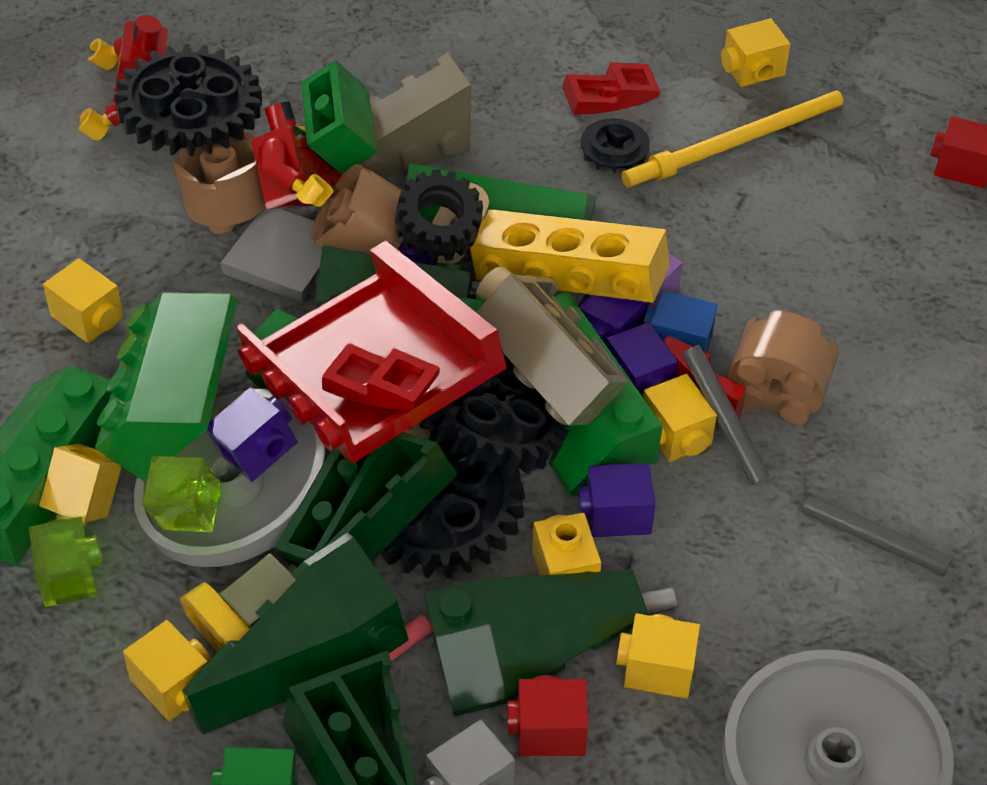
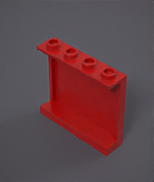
[236,241,507,464]

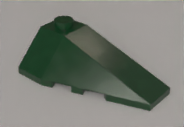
[182,532,409,734]
[424,570,648,717]

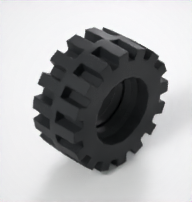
[395,170,483,262]

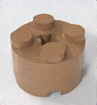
[173,132,267,234]
[311,164,403,254]
[728,311,839,425]

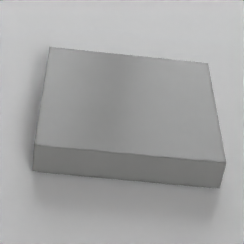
[221,209,322,303]

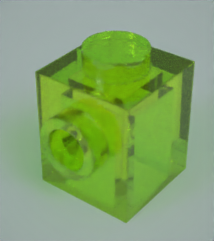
[142,456,222,532]
[29,516,103,608]

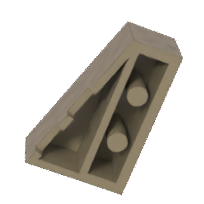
[359,53,471,178]
[476,274,629,426]

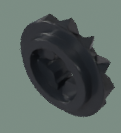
[580,118,650,174]

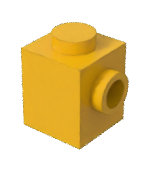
[721,18,791,87]
[43,258,124,344]
[643,374,717,462]
[39,443,122,527]
[532,512,601,575]
[616,613,700,699]
[123,620,211,722]

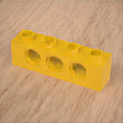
[469,209,670,303]

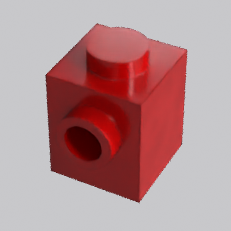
[930,116,987,189]
[507,675,588,756]

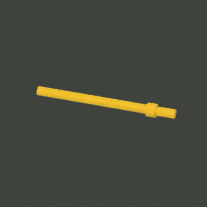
[621,90,844,188]

